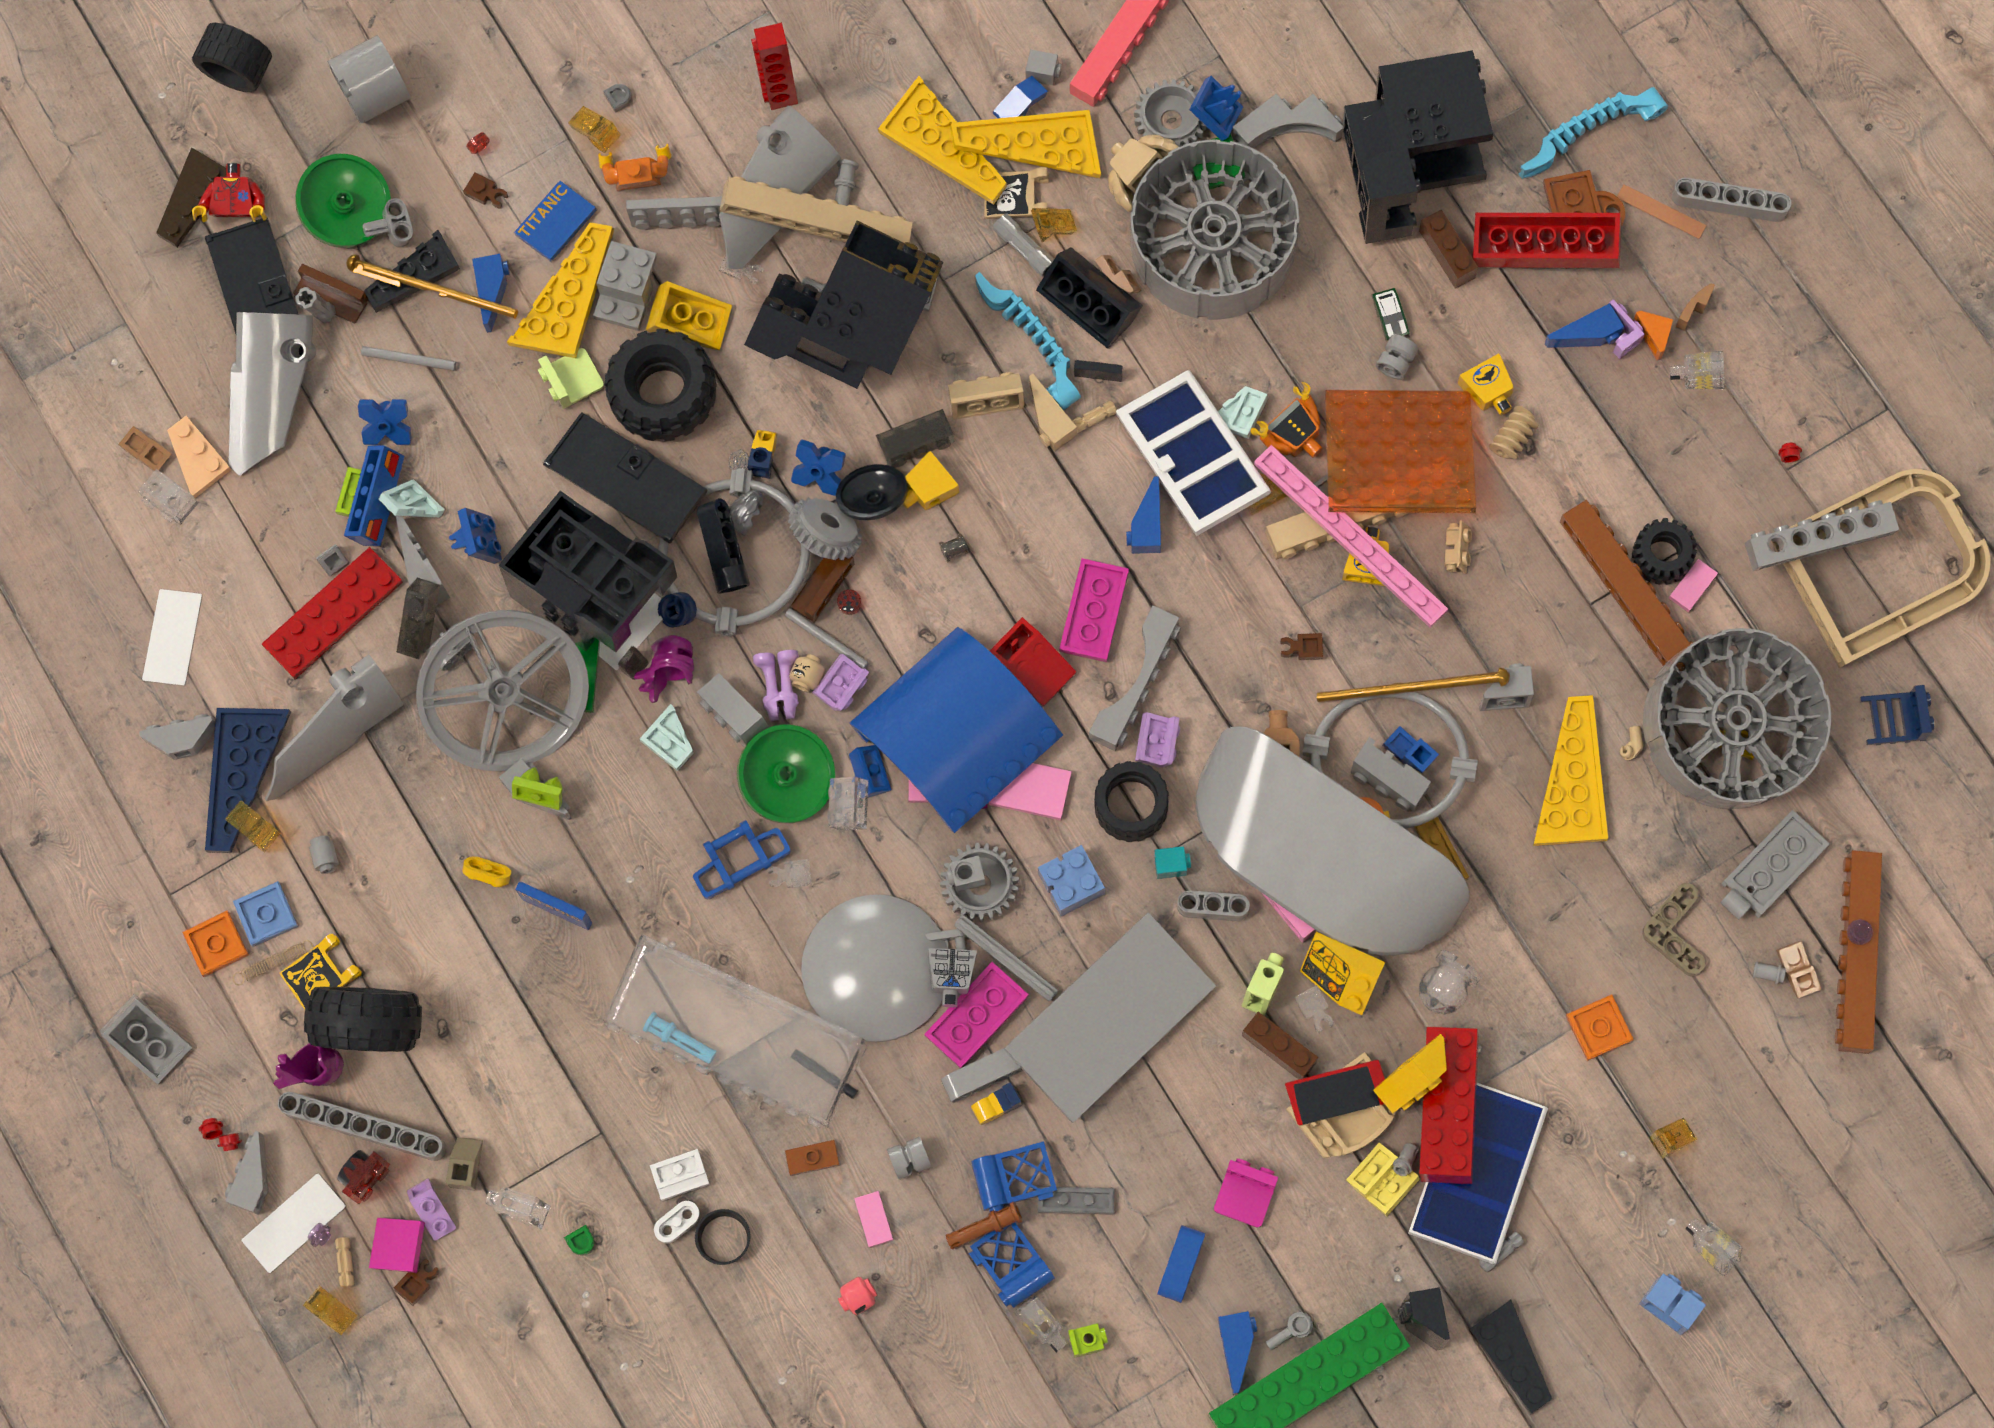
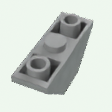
[139,714,216,760]

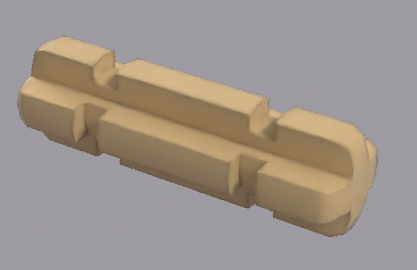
[1072,401,1117,433]
[335,1237,354,1288]

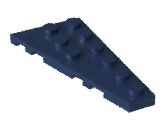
[205,708,291,853]

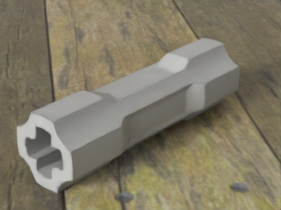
[993,214,1054,277]
[295,287,336,323]

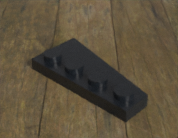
[364,230,460,313]
[1469,1299,1552,1415]

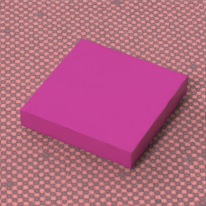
[369,1218,425,1273]

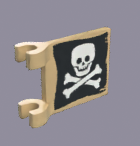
[984,167,1049,219]

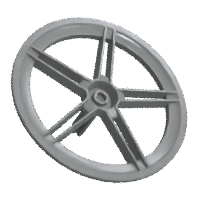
[416,610,589,771]

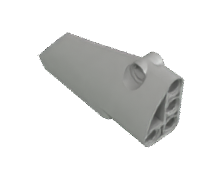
[719,105,841,269]
[265,654,404,801]

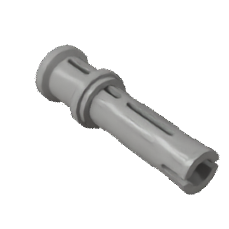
[834,159,858,206]

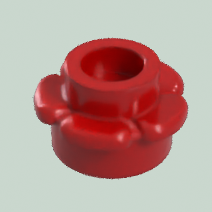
[1778,442,1802,463]
[199,1118,224,1140]
[217,1133,242,1151]

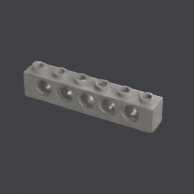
[1745,500,1899,571]

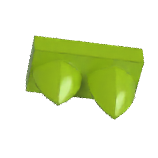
[512,767,562,810]

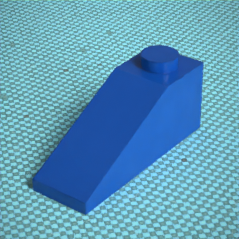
[472,254,510,333]
[1545,303,1624,348]
[1126,476,1161,554]
[1218,1311,1257,1396]

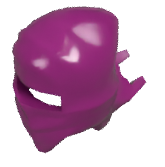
[634,635,694,703]
[273,1043,344,1089]

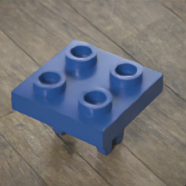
[1189,76,1243,141]
[449,508,502,564]

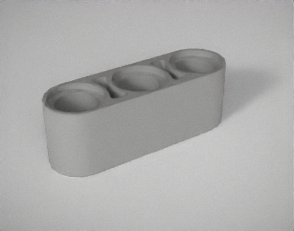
[1177,891,1250,921]

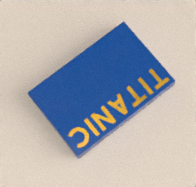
[514,181,597,262]
[515,882,592,930]

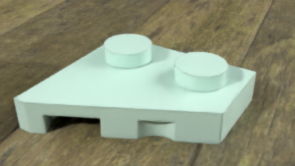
[1206,386,1268,439]
[379,479,445,518]
[640,704,693,771]

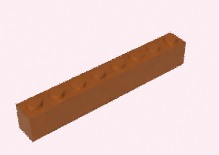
[1560,499,1693,671]
[1835,850,1882,1054]

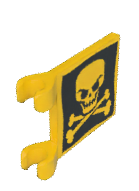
[279,934,362,1010]

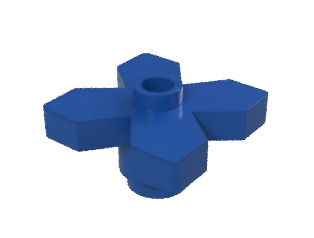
[358,399,412,445]
[791,439,846,496]

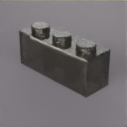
[876,409,954,468]
[396,577,440,660]

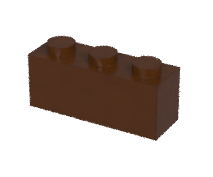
[1419,209,1478,289]
[1242,1011,1318,1080]

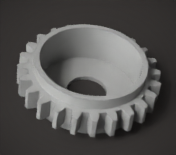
[1134,79,1207,147]
[788,498,862,560]
[940,843,1019,922]

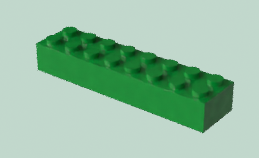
[1208,1303,1410,1428]

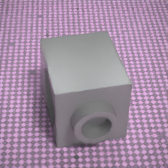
[946,855,986,892]

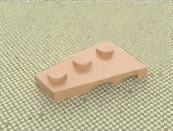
[167,416,231,499]

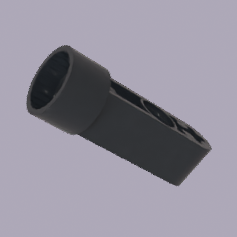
[697,498,750,594]

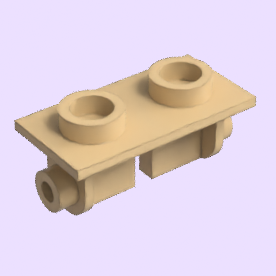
[1444,520,1472,574]

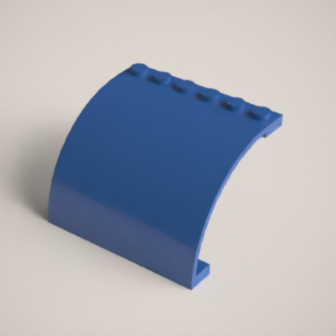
[849,627,1063,833]

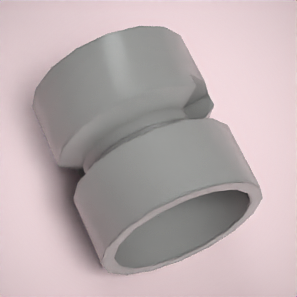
[1376,334,1419,380]
[887,1137,931,1180]

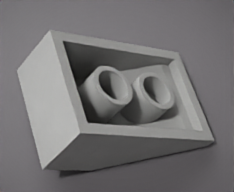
[100,994,192,1084]

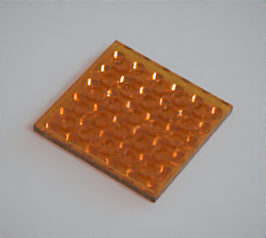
[1325,390,1476,513]

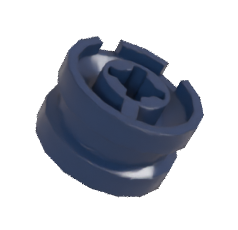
[658,592,697,628]

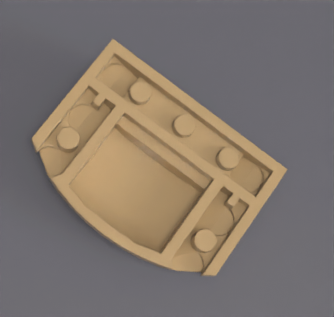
[1286,1052,1396,1158]

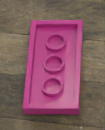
[1059,558,1129,662]
[924,962,1029,1069]

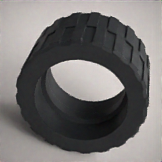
[192,22,272,92]
[1094,761,1169,842]

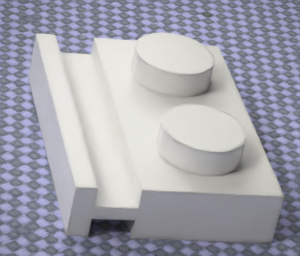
[650,1149,710,1201]

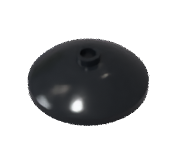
[836,464,908,521]

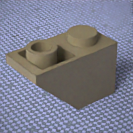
[446,1137,483,1191]

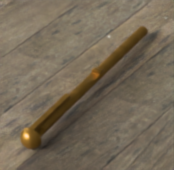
[346,254,518,319]
[1317,668,1510,702]

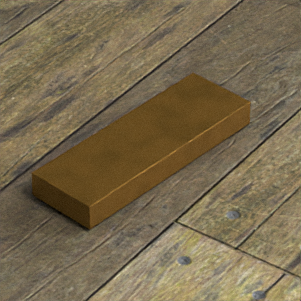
[1414,817,1469,881]

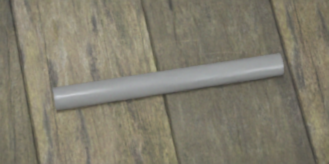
[361,346,456,371]
[785,608,869,669]

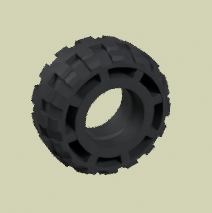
[605,329,717,442]
[304,987,422,1052]

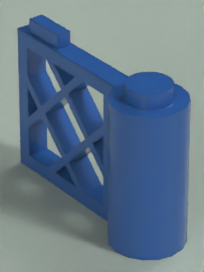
[971,1141,1057,1212]
[969,1223,1055,1308]

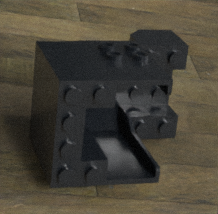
[1343,50,1493,244]
[744,220,944,389]
[498,491,677,652]

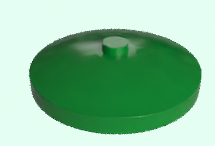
[295,154,391,248]
[737,724,835,823]

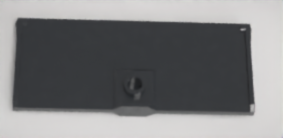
[205,218,304,356]
[543,412,708,544]

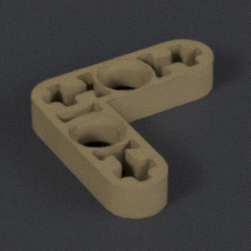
[1642,883,1705,976]

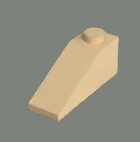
[1029,374,1077,452]

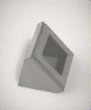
[316,544,349,577]

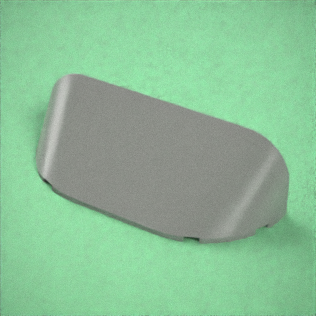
[1196,726,1469,955]

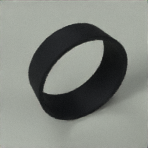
[695,1209,751,1265]

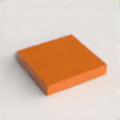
[182,910,249,977]
[1566,994,1634,1061]

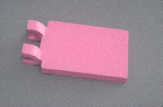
[989,763,1072,820]

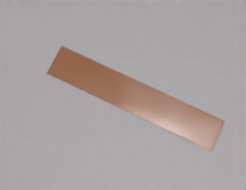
[1617,184,1707,239]

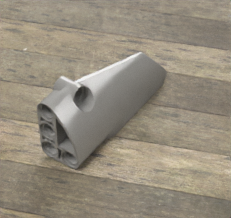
[229,312,316,476]

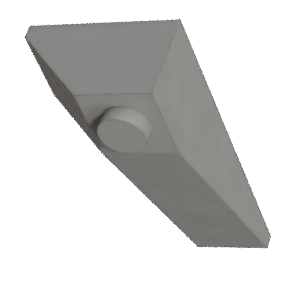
[396,516,450,612]

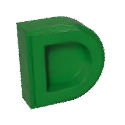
[564,1225,595,1256]

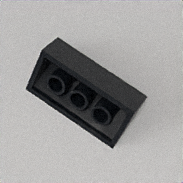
[1036,247,1143,349]
[1398,1287,1450,1351]

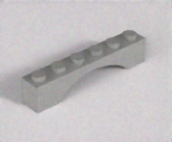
[1089,606,1181,751]

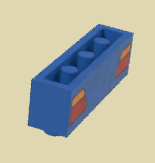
[344,445,404,546]

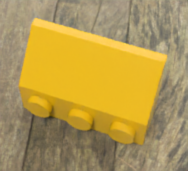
[1373,1034,1447,1113]

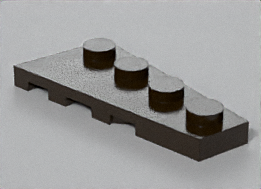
[156,147,226,248]

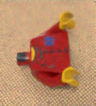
[192,163,267,222]

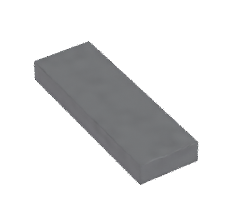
[1038,1187,1114,1215]

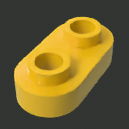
[462,856,511,887]

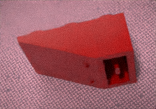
[990,617,1076,707]

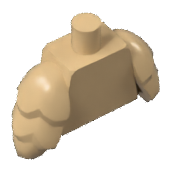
[1108,134,1182,212]

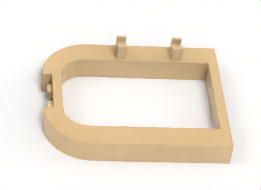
[1771,469,1990,668]

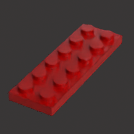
[262,547,403,679]

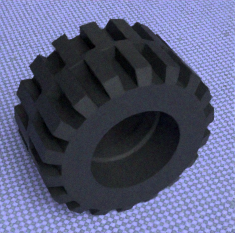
[1632,518,1697,585]

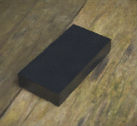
[1074,360,1123,382]

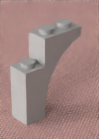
[1232,94,1343,148]

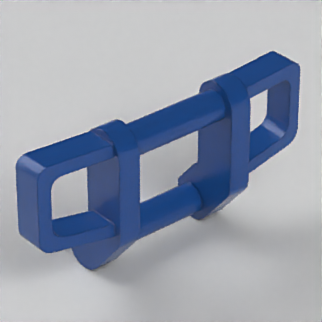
[693,820,791,900]

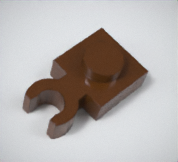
[463,172,508,209]
[1280,633,1323,660]
[394,1259,439,1306]

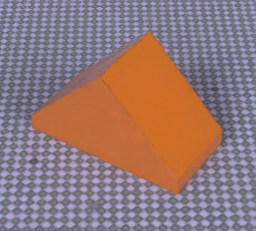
[1633,311,1673,361]

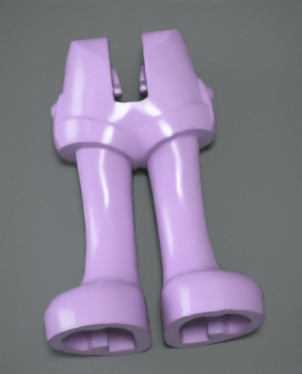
[753,650,799,721]

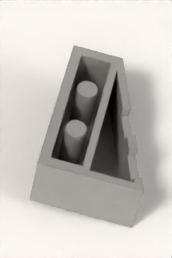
[697,673,769,747]
[1351,737,1431,812]

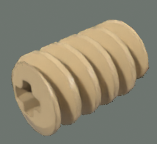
[1489,406,1539,459]

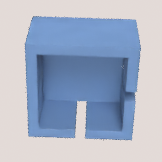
[1038,845,1105,916]
[1639,1273,1706,1335]

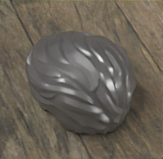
[729,490,764,536]

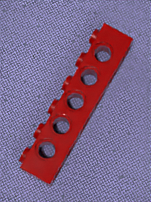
[751,22,798,110]

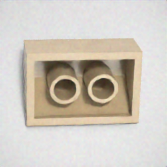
[948,372,1024,420]

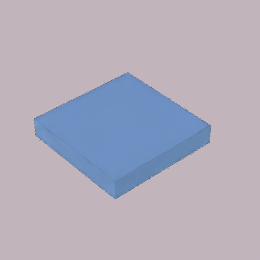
[233,881,298,947]

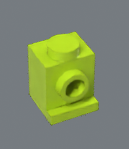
[1068,1323,1108,1358]

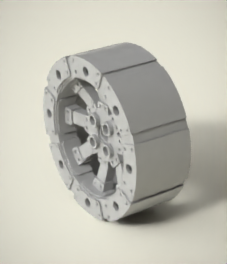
[1130,140,1299,320]
[1643,628,1831,809]

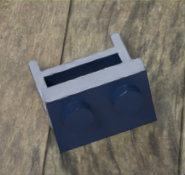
[1860,685,1934,745]

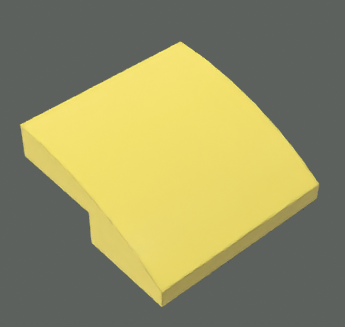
[1346,1143,1420,1216]

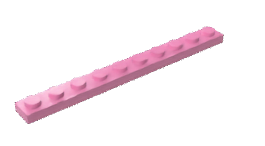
[1254,445,1448,628]

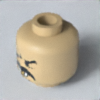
[789,654,825,692]

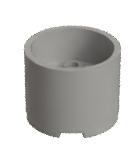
[327,35,411,124]

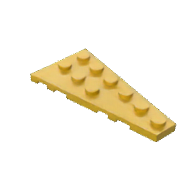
[878,76,1007,205]
[950,110,1101,178]
[507,222,614,358]
[1533,695,1608,846]

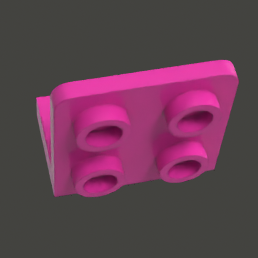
[1214,1158,1278,1228]

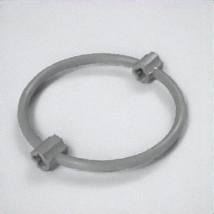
[658,468,810,636]
[1302,692,1478,829]

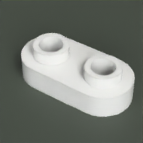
[654,1201,700,1244]

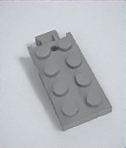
[626,197,722,229]
[1720,810,1830,920]

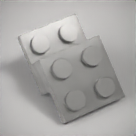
[593,241,657,331]

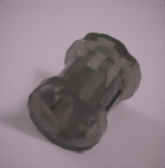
[939,533,969,563]

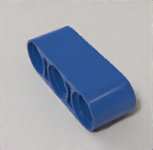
[1157,1225,1206,1303]

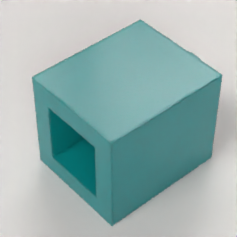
[1154,846,1191,879]

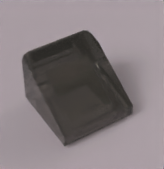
[618,646,649,680]

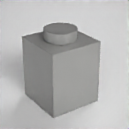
[1025,49,1062,85]

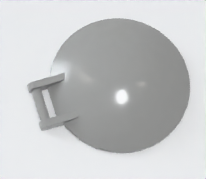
[801,895,973,1042]

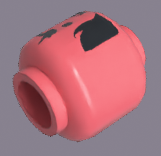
[838,1277,878,1315]

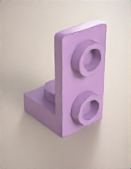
[1609,300,1644,359]
[407,1178,456,1241]

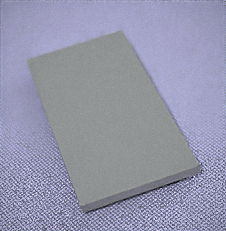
[1004,912,1216,1123]

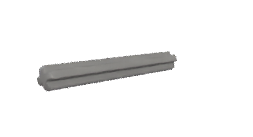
[955,915,1058,1001]

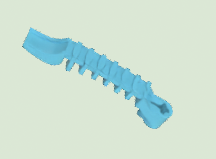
[1518,87,1669,179]
[975,272,1081,411]

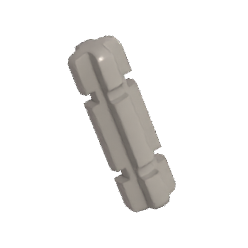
[1479,1232,1524,1272]

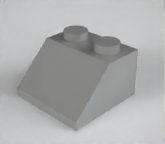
[1479,663,1534,711]

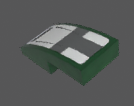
[1371,288,1410,340]

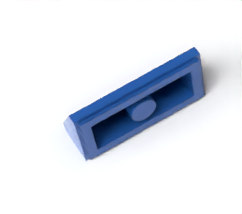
[849,745,891,799]

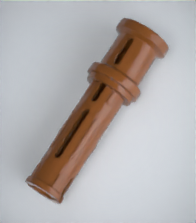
[946,1201,1023,1250]

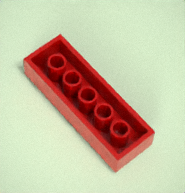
[1473,212,1621,268]
[1419,1027,1479,1184]

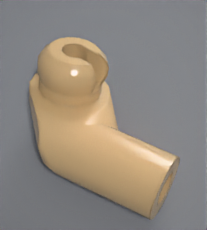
[1620,726,1644,760]

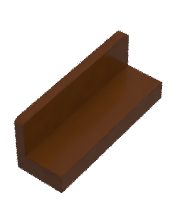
[293,263,369,324]
[791,556,855,623]

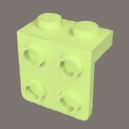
[537,348,604,409]

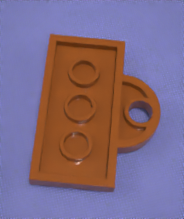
[1543,170,1625,269]

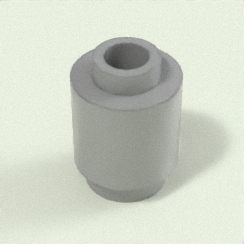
[309,836,339,874]

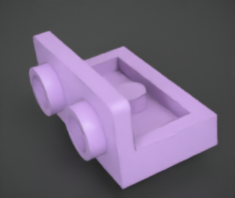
[812,654,869,711]
[1135,712,1180,768]

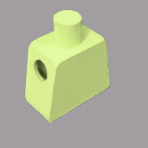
[1241,953,1284,1016]

